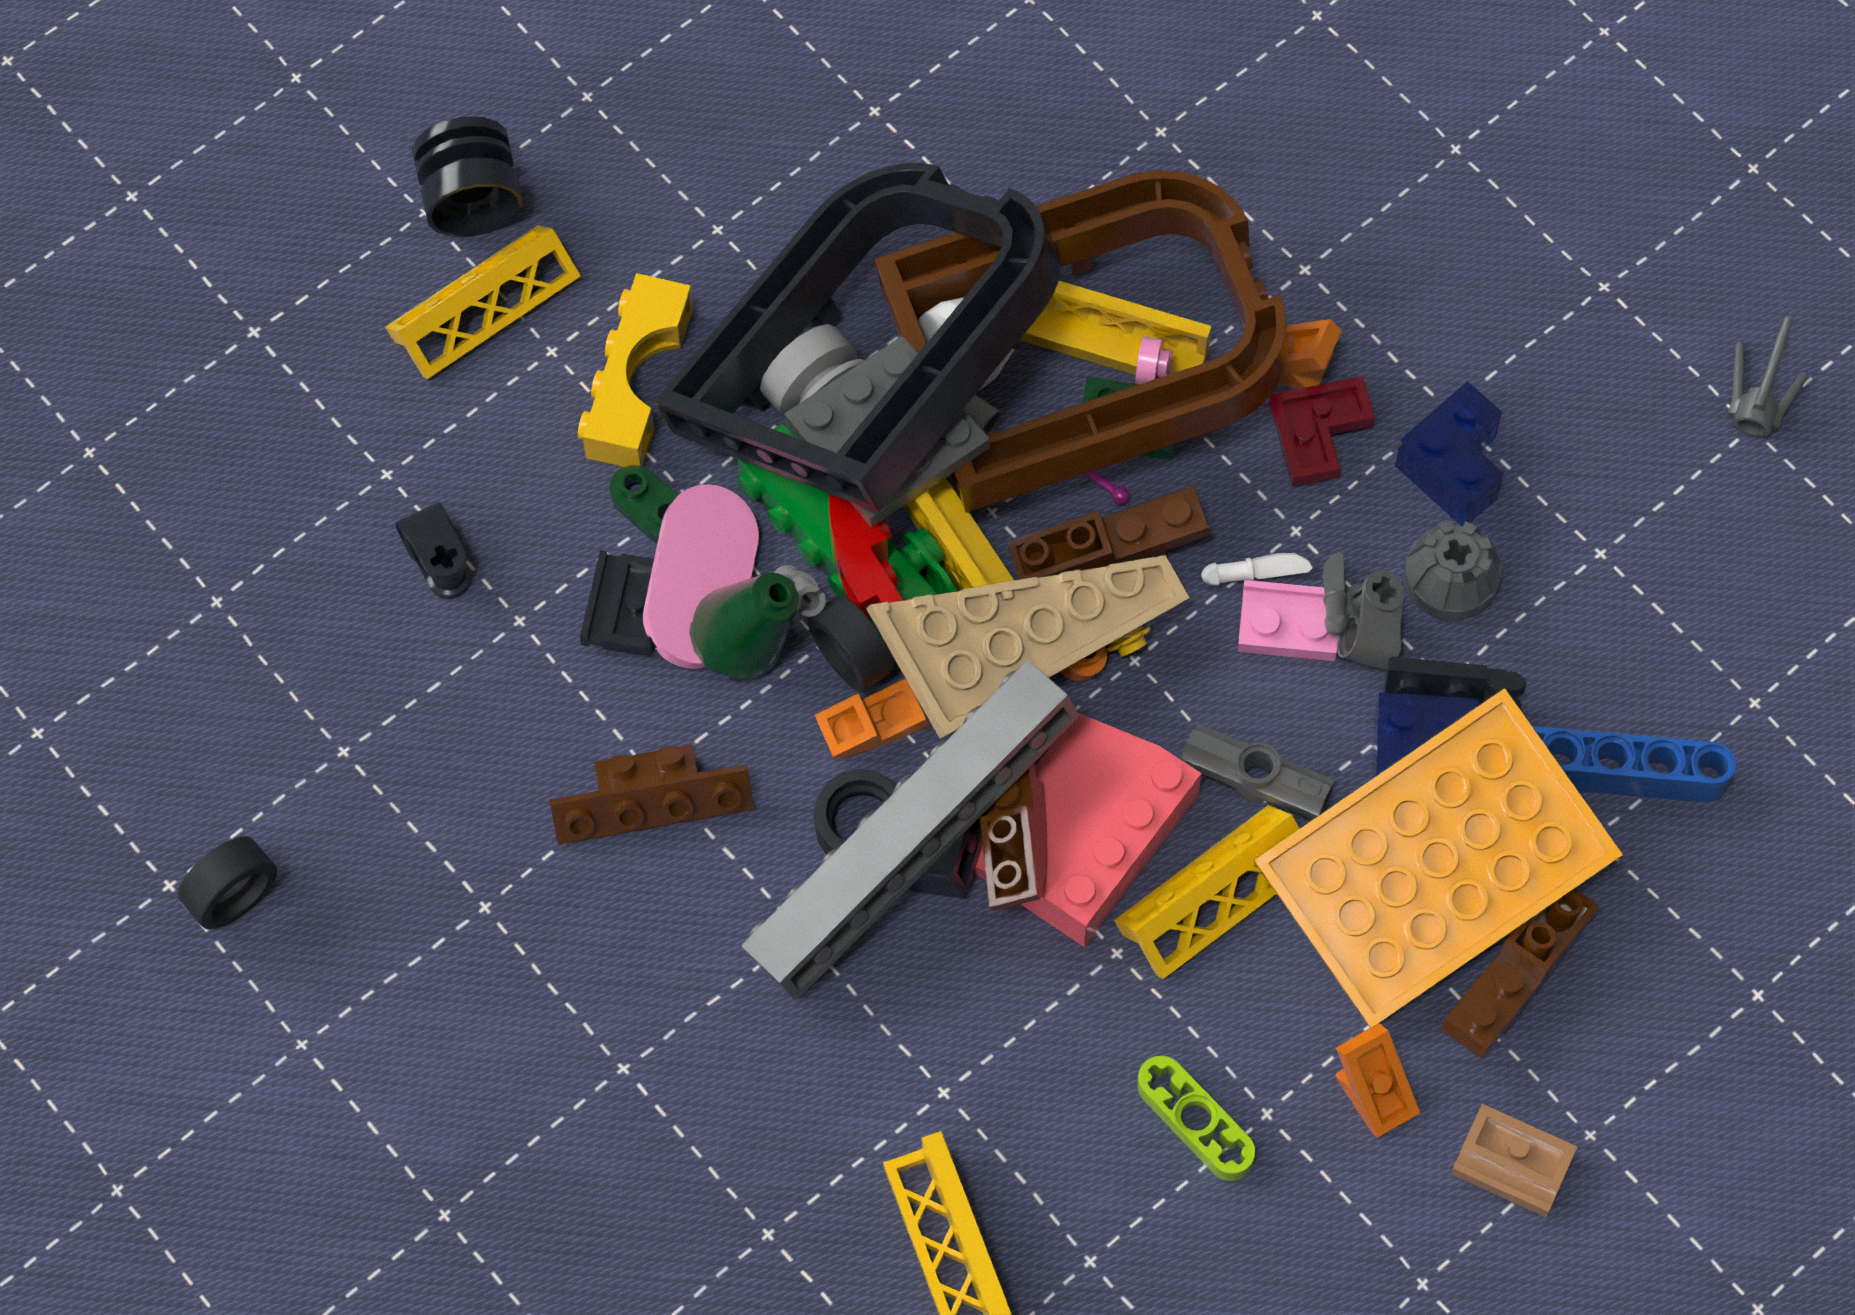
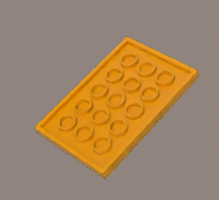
[1254,688,1623,1028]

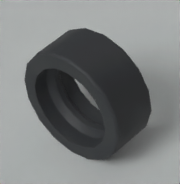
[807,595,895,693]
[813,769,896,855]
[178,836,277,930]

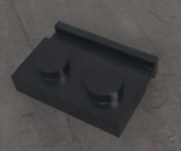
[580,550,654,656]

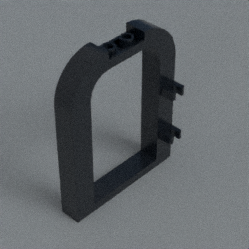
[654,163,1061,513]

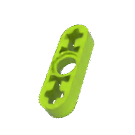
[1137,1056,1255,1181]

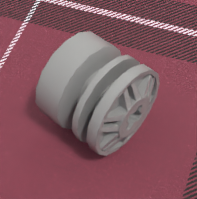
[760,324,865,418]

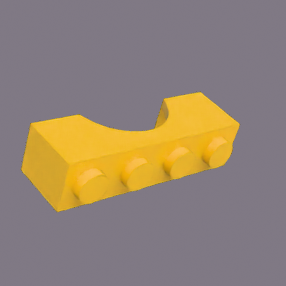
[578,273,694,467]

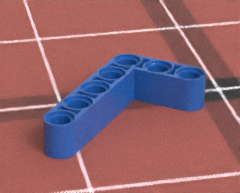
[1532,726,1736,802]

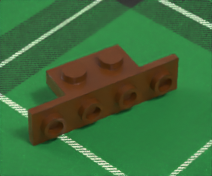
[550,744,754,845]

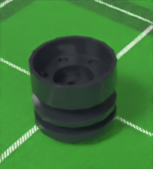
[411,116,523,237]

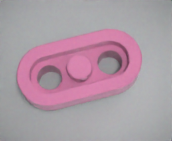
[1135,336,1173,385]

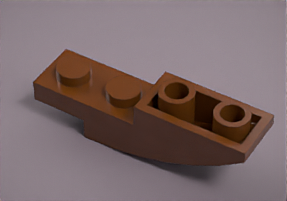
[1007,486,1211,580]
[980,762,1047,911]
[1440,888,1599,1059]

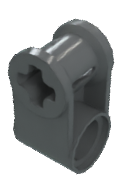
[1337,569,1404,670]

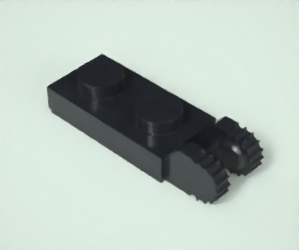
[1382,656,1527,713]

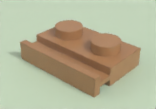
[1451,1104,1577,1218]

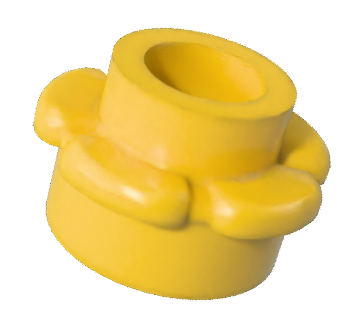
[1106,625,1150,657]

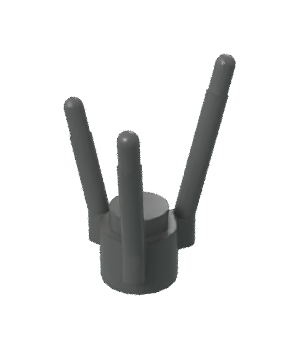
[1727,315,1808,437]

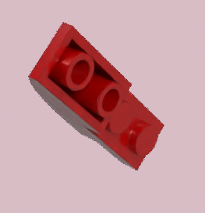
[829,494,910,619]

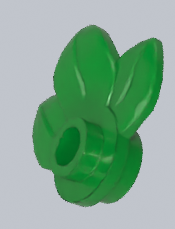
[901,527,957,595]

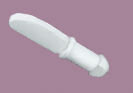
[1201,553,1313,586]

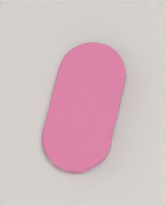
[643,484,759,669]

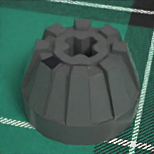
[1404,521,1502,621]

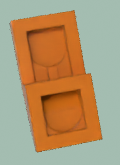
[815,678,930,760]

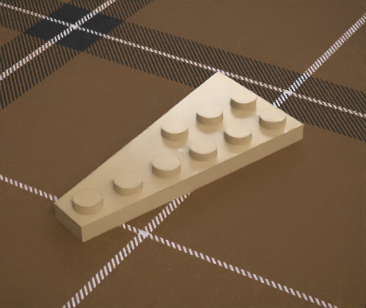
[866,555,1189,739]

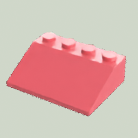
[974,713,1201,947]

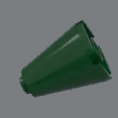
[689,573,799,682]

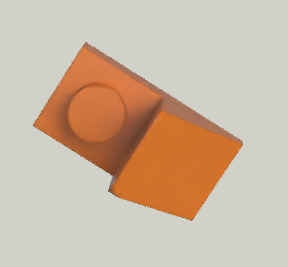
[1279,319,1342,389]
[1336,1023,1420,1138]

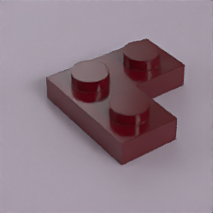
[1269,376,1375,486]

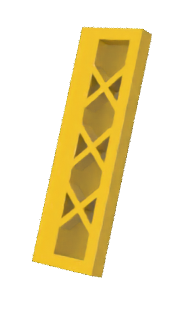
[385,225,581,379]
[1020,281,1211,375]
[903,478,1014,591]
[1114,805,1300,979]
[883,1131,1012,1315]

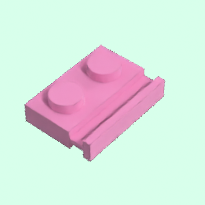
[1238,580,1338,661]

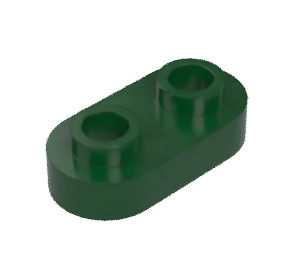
[610,465,678,544]

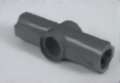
[1180,723,1335,820]

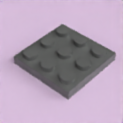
[784,336,990,527]

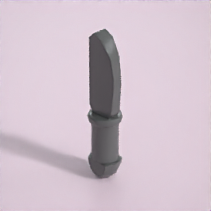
[1322,552,1348,636]

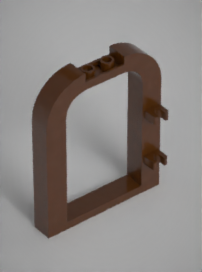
[874,170,1288,513]

